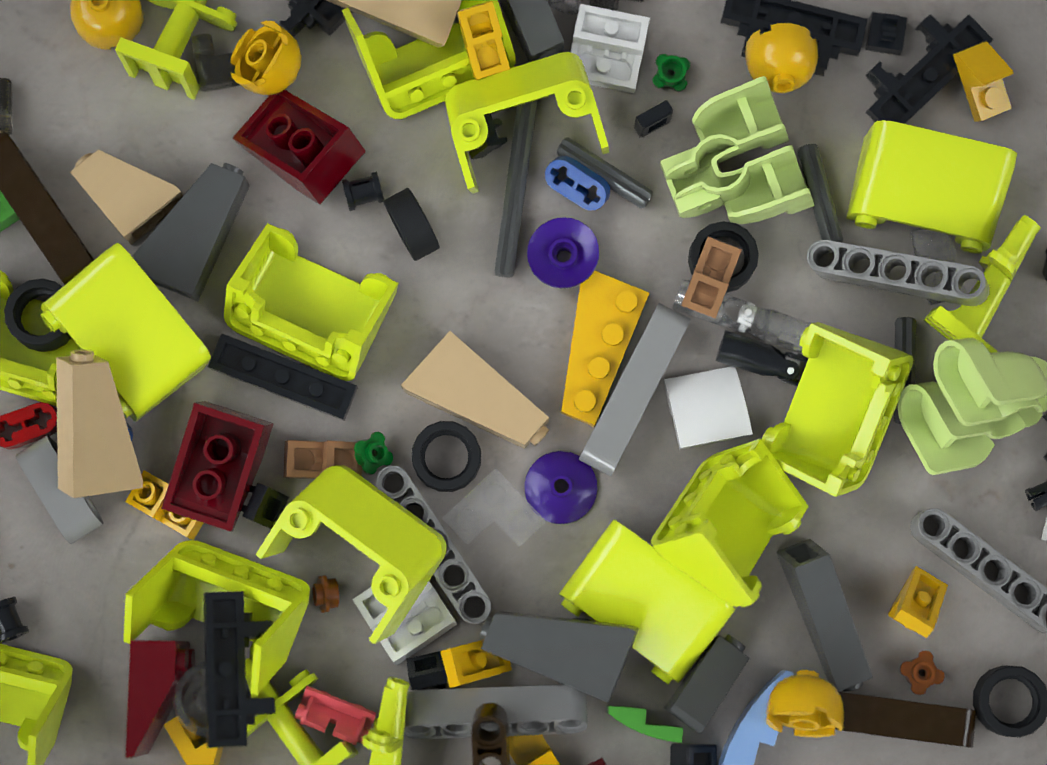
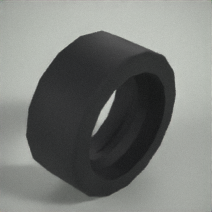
[383,188,440,261]
[688,221,759,293]
[4,278,71,352]
[412,421,481,492]
[973,666,1047,738]

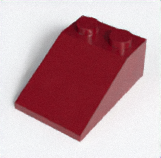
[233,90,366,205]
[161,401,274,532]
[125,640,195,758]

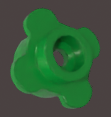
[652,54,690,92]
[354,432,393,475]

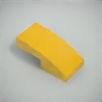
[457,0,510,80]

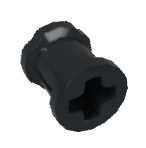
[342,171,384,211]
[0,597,29,644]

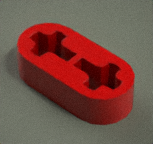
[0,402,57,449]

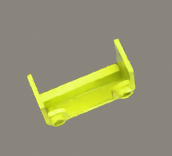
[342,0,516,119]
[445,52,609,194]
[255,465,447,644]
[124,540,310,695]
[0,644,73,765]

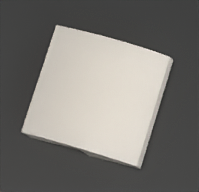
[571,4,650,94]
[664,366,753,449]
[352,581,458,666]

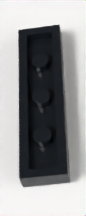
[208,334,358,421]

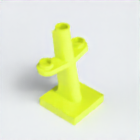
[115,0,237,100]
[924,215,1041,353]
[245,657,359,765]
[362,677,410,765]

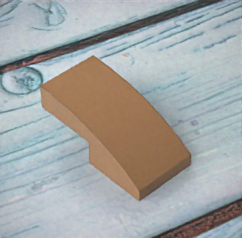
[681,236,742,319]
[283,440,362,479]

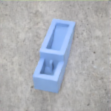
[718,670,794,765]

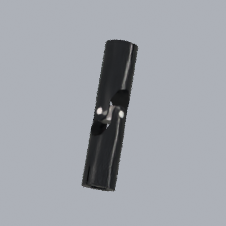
[716,330,808,387]

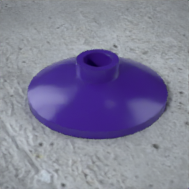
[527,217,599,289]
[524,451,597,524]

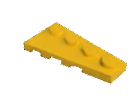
[561,271,650,427]

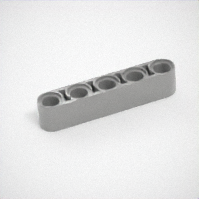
[807,240,990,306]
[579,303,691,476]
[376,466,491,624]
[910,508,1047,633]
[404,685,588,739]

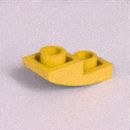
[125,470,203,540]

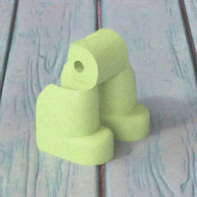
[660,76,814,224]
[897,338,1047,475]

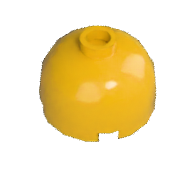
[70,0,144,50]
[230,20,302,95]
[745,23,818,93]
[765,670,844,738]

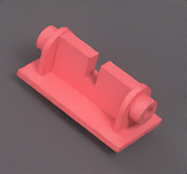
[294,686,377,746]

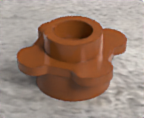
[312,575,339,613]
[900,651,945,695]

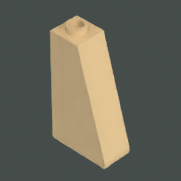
[326,0,462,48]
[401,331,549,449]
[56,350,143,498]

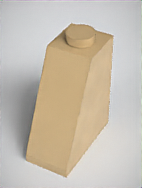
[70,149,184,245]

